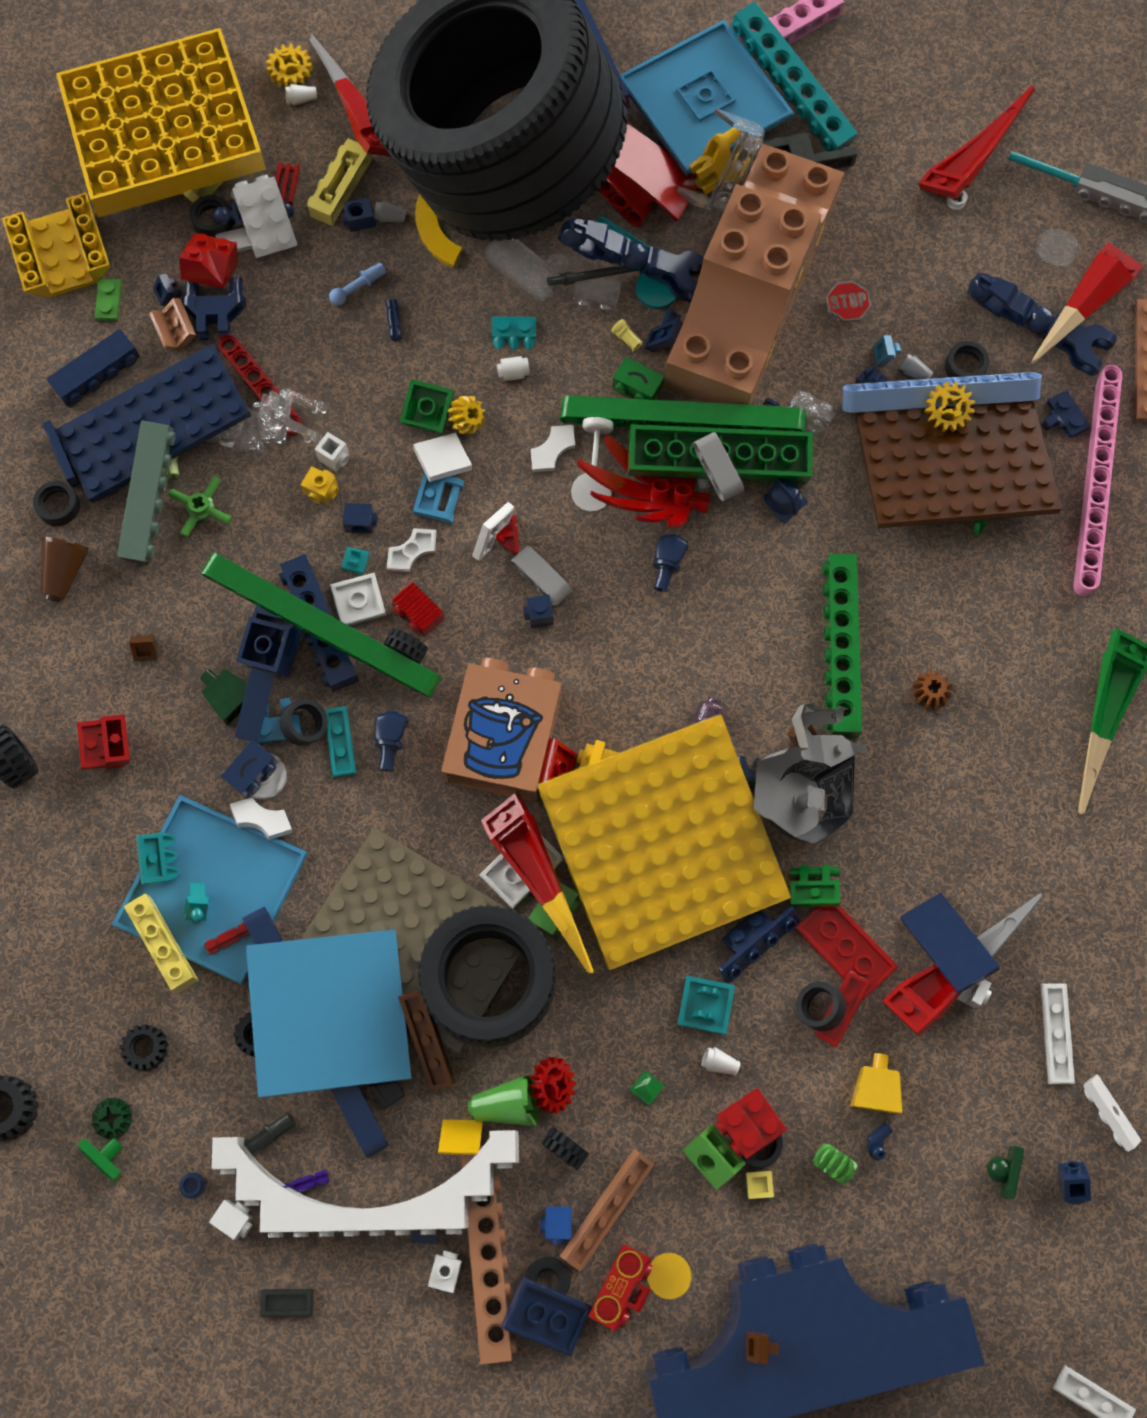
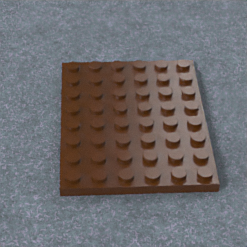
[855,401,1062,529]

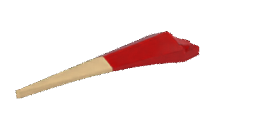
[1031,242,1144,364]

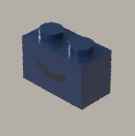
[221,740,278,799]

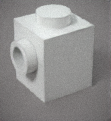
[314,432,349,472]
[209,1200,253,1240]
[428,1250,463,1293]

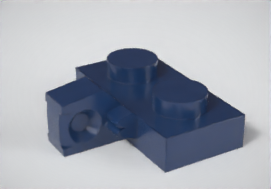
[645,309,683,352]
[1042,390,1091,438]

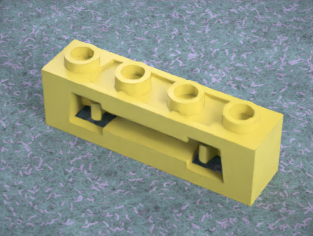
[307,138,373,226]
[124,893,199,994]

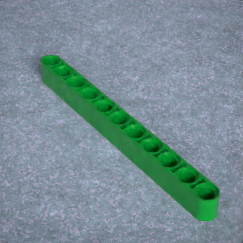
[560,396,806,432]
[200,552,441,698]

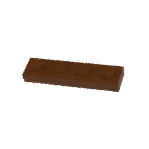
[398,989,456,1091]

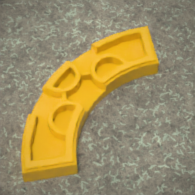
[415,194,463,268]

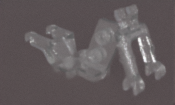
[202,388,328,454]

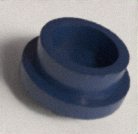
[179,1172,205,1199]

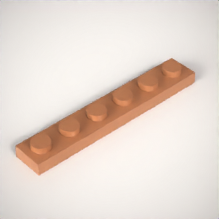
[1135,299,1147,422]

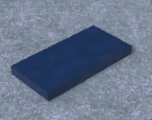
[900,893,1000,995]

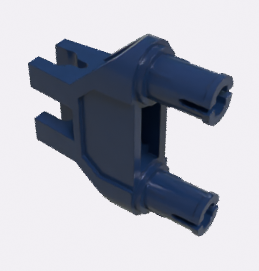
[182,277,246,340]

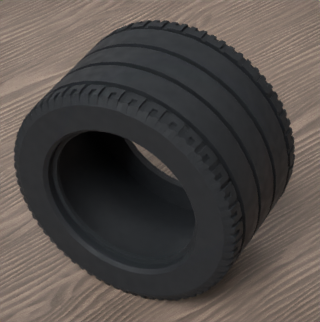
[366,0,628,241]

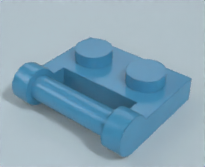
[413,472,465,524]

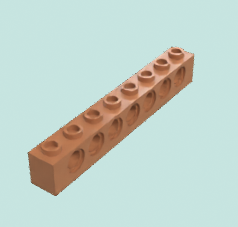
[461,1146,517,1365]

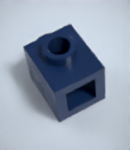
[523,595,554,628]

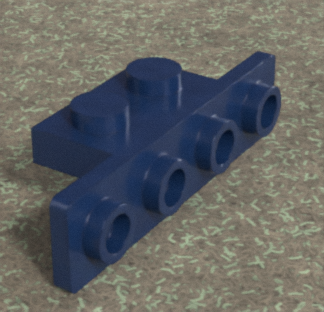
[719,907,800,983]

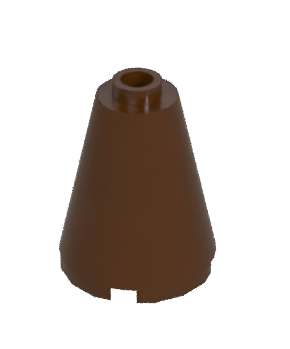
[41,536,89,602]

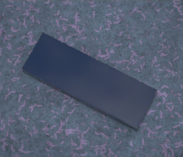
[43,420,80,487]
[235,668,275,743]

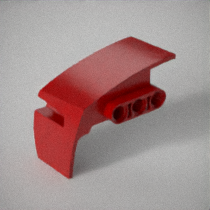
[598,125,698,226]

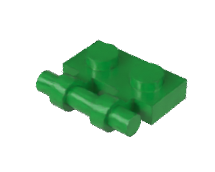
[790,865,840,907]

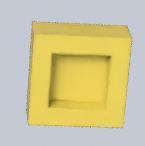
[745,1171,774,1199]

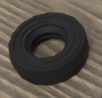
[525,1257,570,1295]

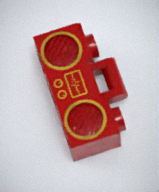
[588,1243,653,1331]

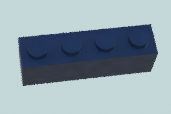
[46,329,140,406]

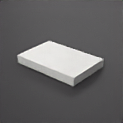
[479,835,564,909]

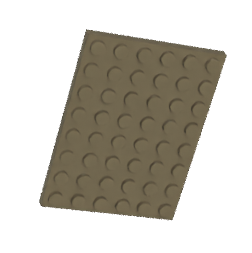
[300,827,521,1054]

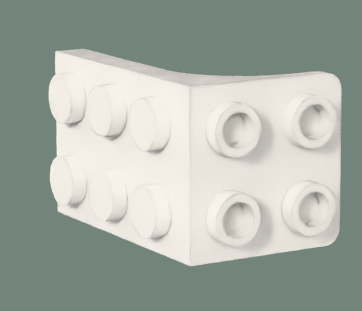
[230,175,297,258]

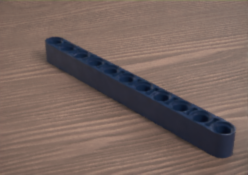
[242,906,390,1158]

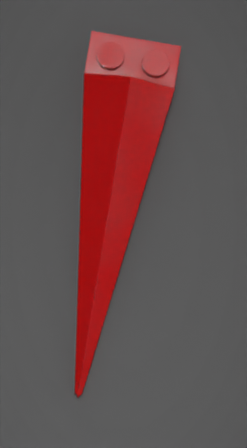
[919,85,1034,199]

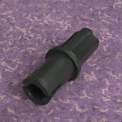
[246,1113,296,1153]

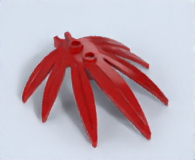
[577,434,710,528]

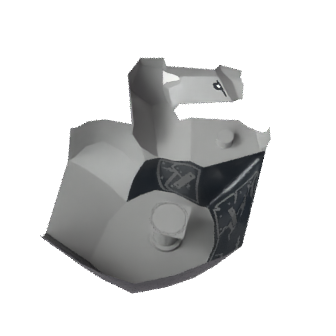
[754,703,867,843]

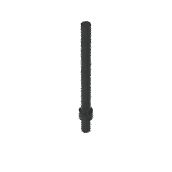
[547,264,640,286]

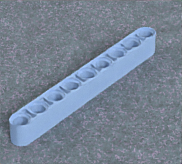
[842,372,1042,413]

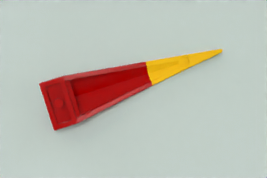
[481,793,593,973]

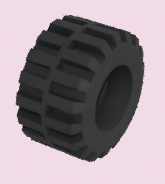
[0,724,39,789]
[0,1075,39,1141]

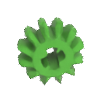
[812,1144,858,1184]

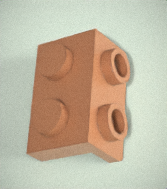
[149,298,196,351]

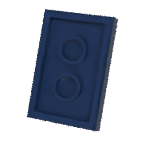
[501,1277,592,1356]

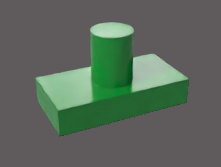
[77,1138,123,1185]

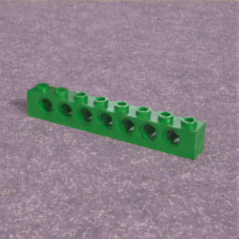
[822,554,862,738]

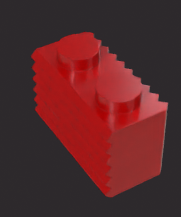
[391,581,445,637]

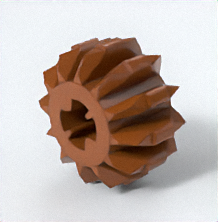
[912,670,953,710]

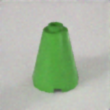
[468,1074,540,1126]

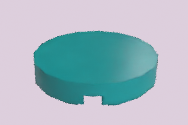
[636,274,677,310]

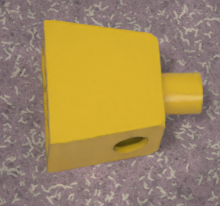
[851,1053,902,1114]

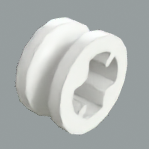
[947,190,967,210]

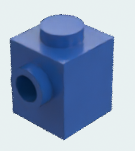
[540,1206,572,1244]

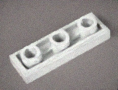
[1083,1074,1141,1152]

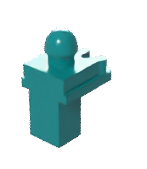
[183,883,209,922]

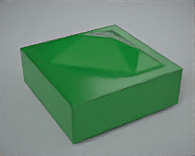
[630,1070,664,1106]

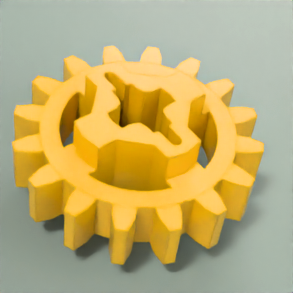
[266,44,313,87]
[925,381,975,432]

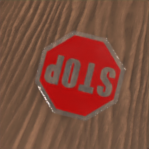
[825,280,872,323]

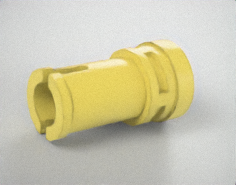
[611,319,643,352]

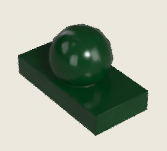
[987,1146,1024,1199]

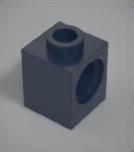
[341,198,375,232]
[343,503,378,533]

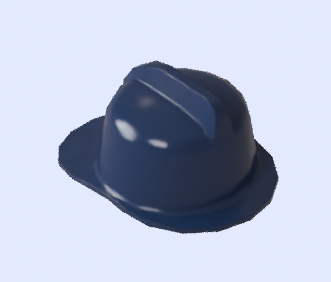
[764,479,808,524]

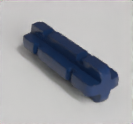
[386,299,402,341]

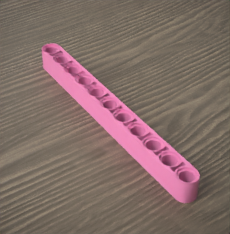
[1074,365,1122,597]

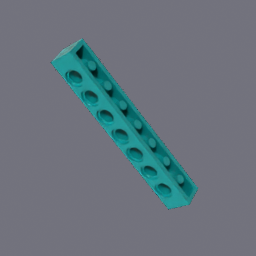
[731,1,858,151]

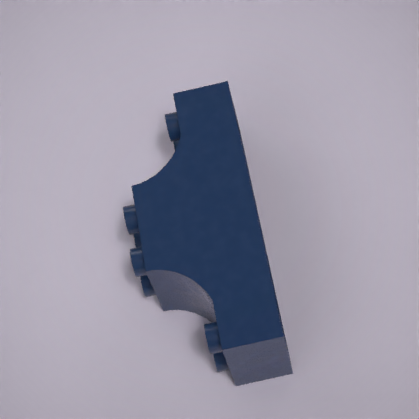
[645,1243,985,1418]

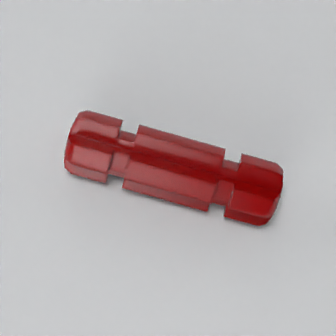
[205,923,250,955]

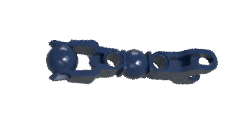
[558,218,704,302]
[967,273,1117,376]

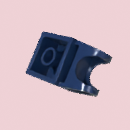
[236,595,306,677]

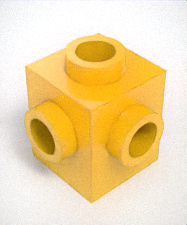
[300,466,339,505]

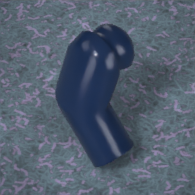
[868,1122,893,1160]

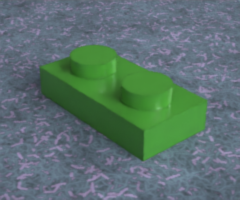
[94,279,122,321]

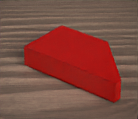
[495,515,519,556]

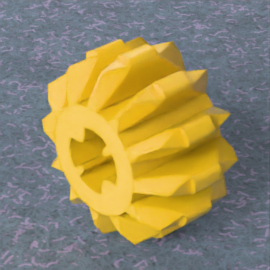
[448,396,486,434]

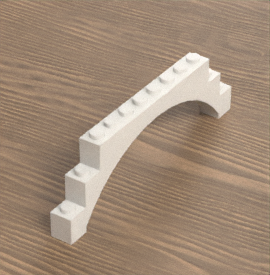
[212,1130,519,1237]

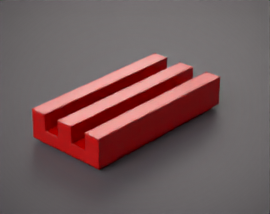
[275,162,300,205]

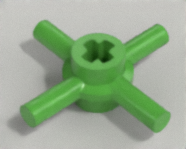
[168,476,233,538]

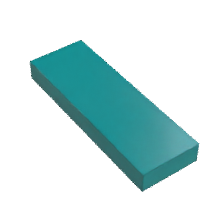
[324,706,357,779]

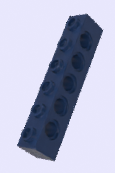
[279,554,359,692]

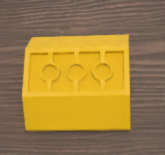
[2,192,110,298]

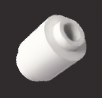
[497,356,530,381]

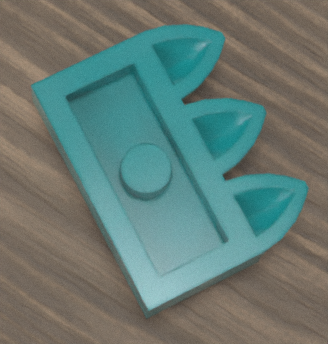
[492,317,536,351]
[136,833,180,884]

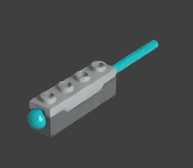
[1008,151,1147,224]

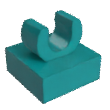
[341,547,370,575]

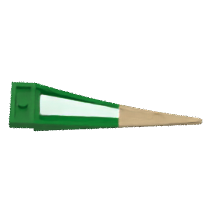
[1078,629,1147,814]

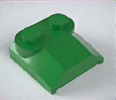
[399,379,455,434]

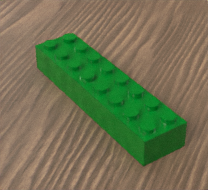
[628,424,813,483]

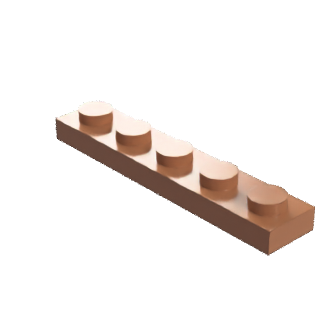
[560,1149,655,1272]

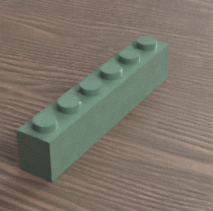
[117,420,175,563]

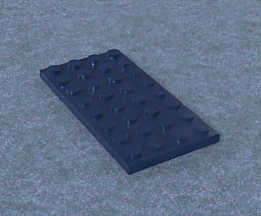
[56,344,251,503]

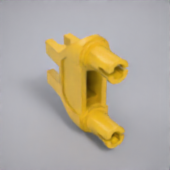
[689,123,754,195]

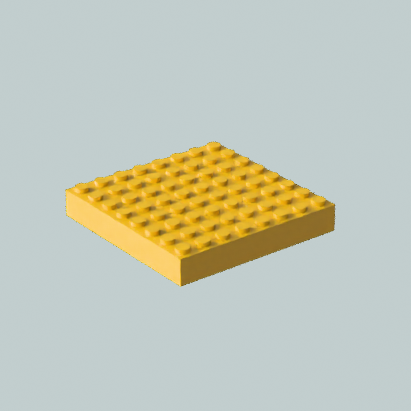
[56,28,266,217]
[537,715,791,970]

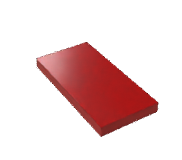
[794,906,899,1000]

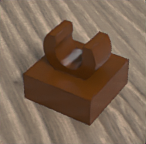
[129,634,158,661]
[746,1332,779,1364]

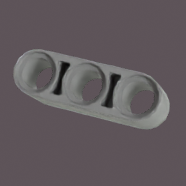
[693,432,744,501]
[510,546,572,607]

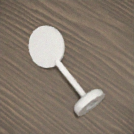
[571,417,614,511]

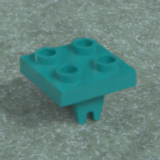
[677,976,735,1035]

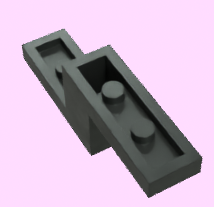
[744,133,858,169]

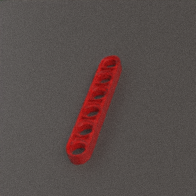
[218,335,303,436]

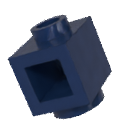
[1058,1161,1091,1205]

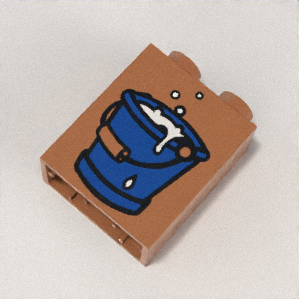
[441,658,562,802]

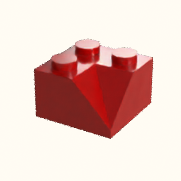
[179,233,238,289]

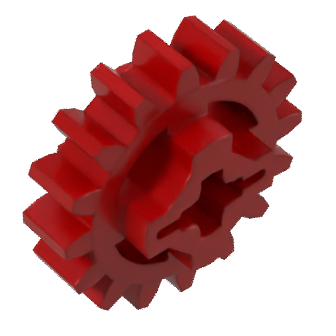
[529,1057,577,1113]

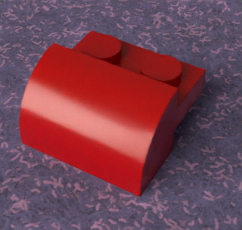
[77,714,130,770]

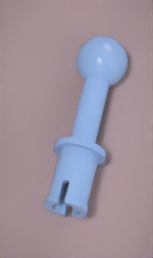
[329,262,387,306]

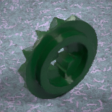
[91,1098,132,1139]

